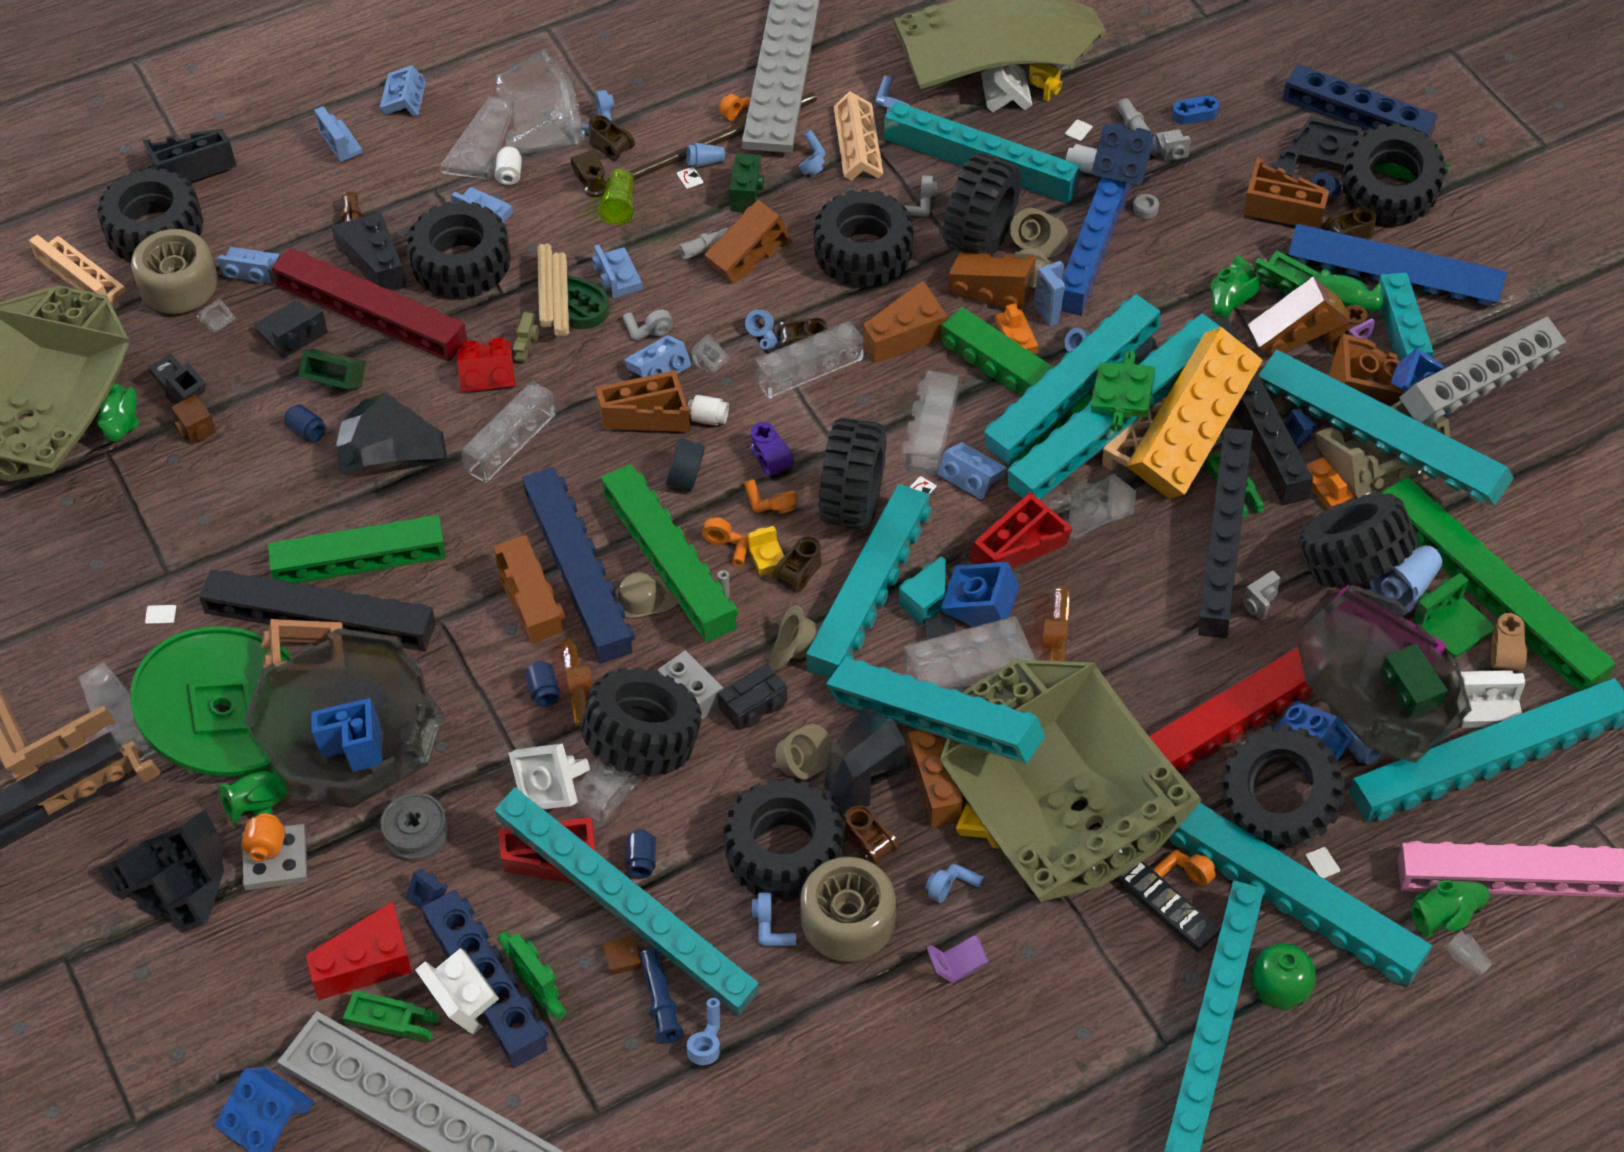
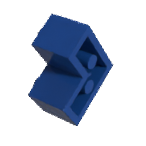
[311,698,383,772]

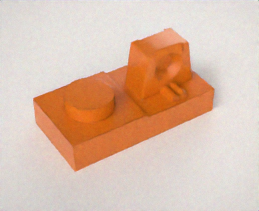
[996,304,1038,354]
[1306,457,1355,510]

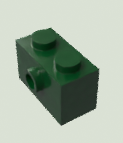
[729,153,764,212]
[299,349,366,389]
[1380,643,1448,718]

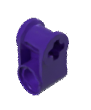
[750,422,795,477]

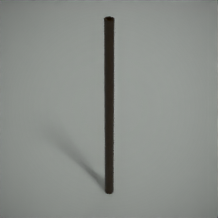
[617,92,817,186]

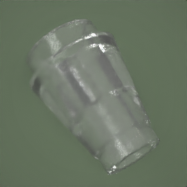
[1444,930,1493,977]

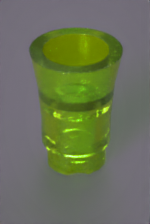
[598,168,634,225]

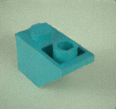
[899,557,946,625]

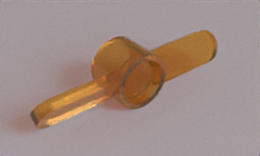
[1042,584,1069,661]
[562,638,593,726]

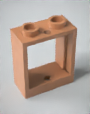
[262,619,346,687]

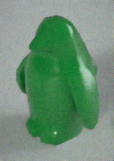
[1211,255,1261,319]
[1318,269,1384,312]
[94,383,139,443]
[218,760,297,824]
[1411,880,1490,938]

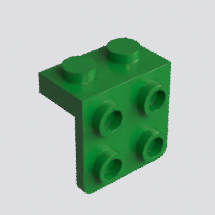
[1255,250,1320,297]
[1412,573,1494,658]

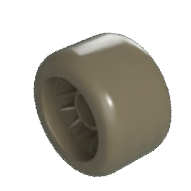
[131,229,218,314]
[800,857,896,962]

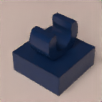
[1284,409,1318,449]
[406,869,448,909]

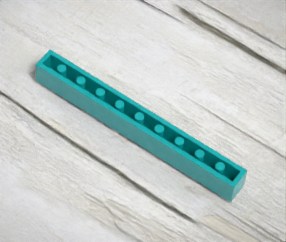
[1008,313,1220,500]
[1259,349,1514,506]
[1349,678,1624,823]
[494,787,759,1016]
[1168,803,1432,988]
[1164,880,1265,1152]

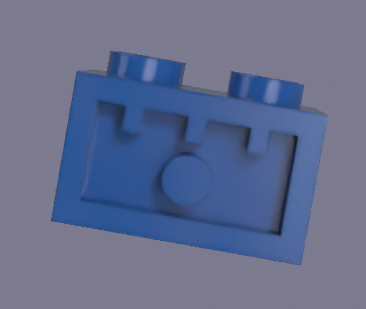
[1274,701,1354,781]
[215,1067,314,1152]

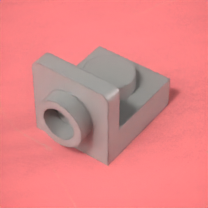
[1155,129,1191,161]
[1243,570,1280,622]

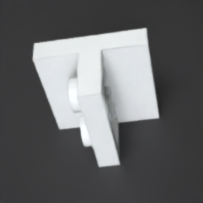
[981,64,1032,112]
[1451,670,1525,728]
[509,743,590,809]
[416,948,499,1035]

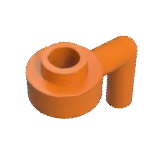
[719,94,751,121]
[744,479,799,514]
[702,517,748,567]
[1152,850,1215,887]

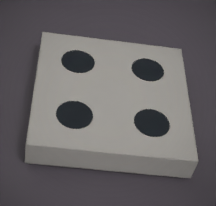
[242,824,308,891]

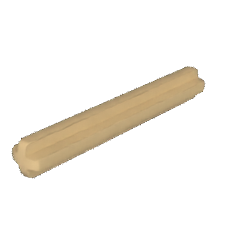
[537,243,554,328]
[552,252,569,337]

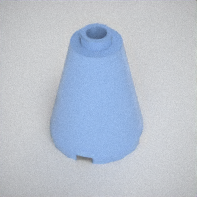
[1366,545,1442,615]

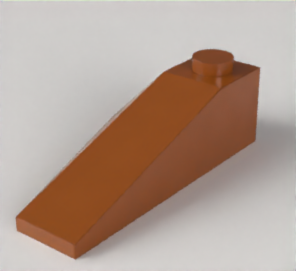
[1329,334,1405,403]

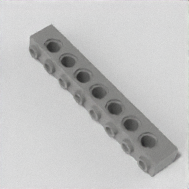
[1399,316,1566,423]

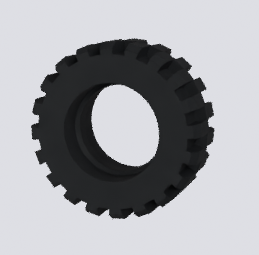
[1342,123,1446,226]
[943,153,1022,256]
[97,168,204,262]
[814,189,914,288]
[407,201,511,299]
[818,417,887,530]
[1299,493,1418,588]
[581,668,702,777]
[1222,725,1345,848]
[724,778,843,901]

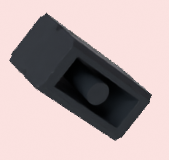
[718,664,787,730]

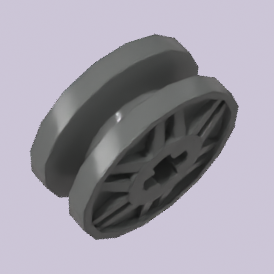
[381,792,449,862]

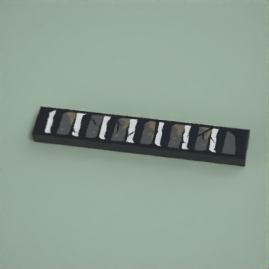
[1088,823,1221,953]

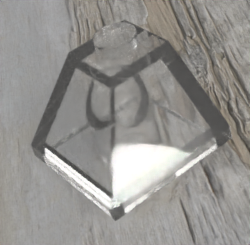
[1069,474,1136,542]

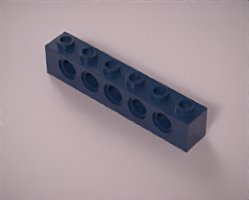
[1283,64,1438,139]
[421,890,549,1069]

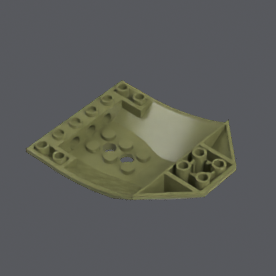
[0,285,129,481]
[940,659,1201,902]

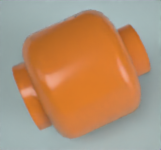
[241,813,286,862]

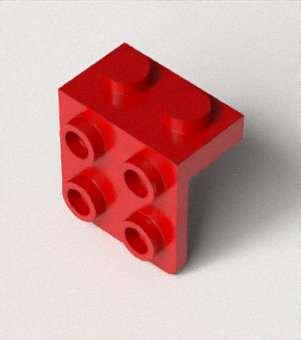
[457,338,515,392]

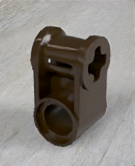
[588,115,635,161]
[570,149,608,197]
[1323,206,1377,240]
[777,317,829,356]
[773,536,822,592]

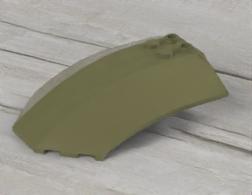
[891,0,1106,89]

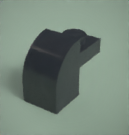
[149,353,206,405]

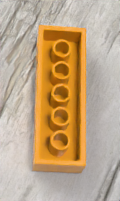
[1126,327,1263,499]

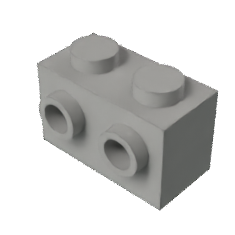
[658,650,723,719]

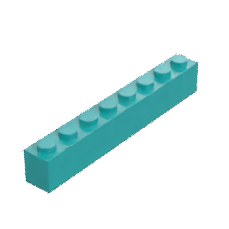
[884,101,1080,204]
[984,294,1160,465]
[806,484,932,679]
[826,658,1046,764]

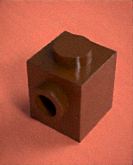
[171,395,216,445]

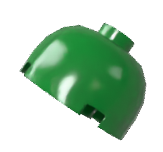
[1250,943,1316,1010]

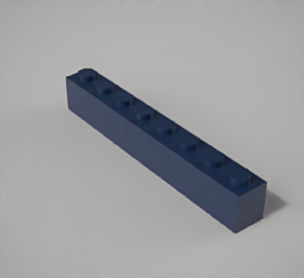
[522,467,635,664]

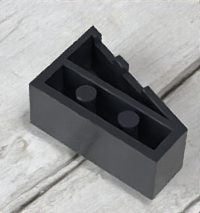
[142,129,237,182]
[331,212,406,291]

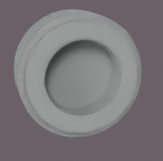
[1133,194,1159,219]

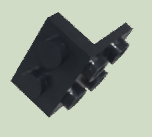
[255,301,328,359]

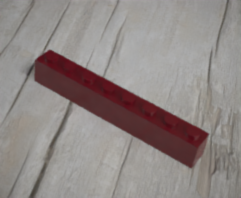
[271,247,467,362]

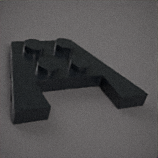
[1271,116,1362,177]

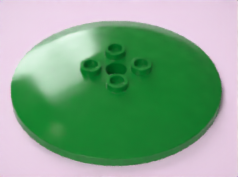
[130,627,314,776]

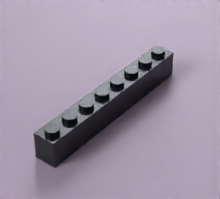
[1213,317,1313,506]
[1198,428,1253,639]
[199,569,436,652]

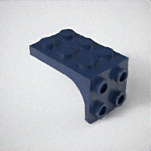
[1092,122,1159,185]

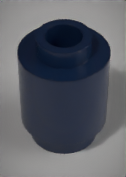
[1310,172,1341,201]
[284,404,326,442]
[524,661,560,707]
[625,830,656,878]

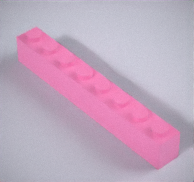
[1397,841,1624,897]

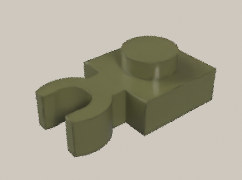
[513,312,539,362]

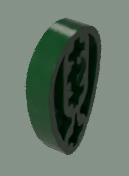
[567,275,609,329]

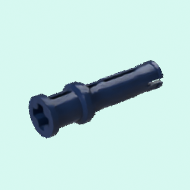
[640,948,684,1044]

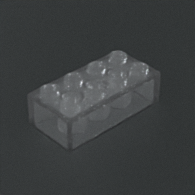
[904,616,1036,693]

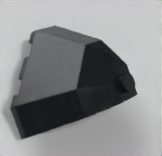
[336,393,448,476]
[822,706,906,816]
[98,810,224,933]

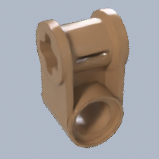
[1491,613,1527,671]

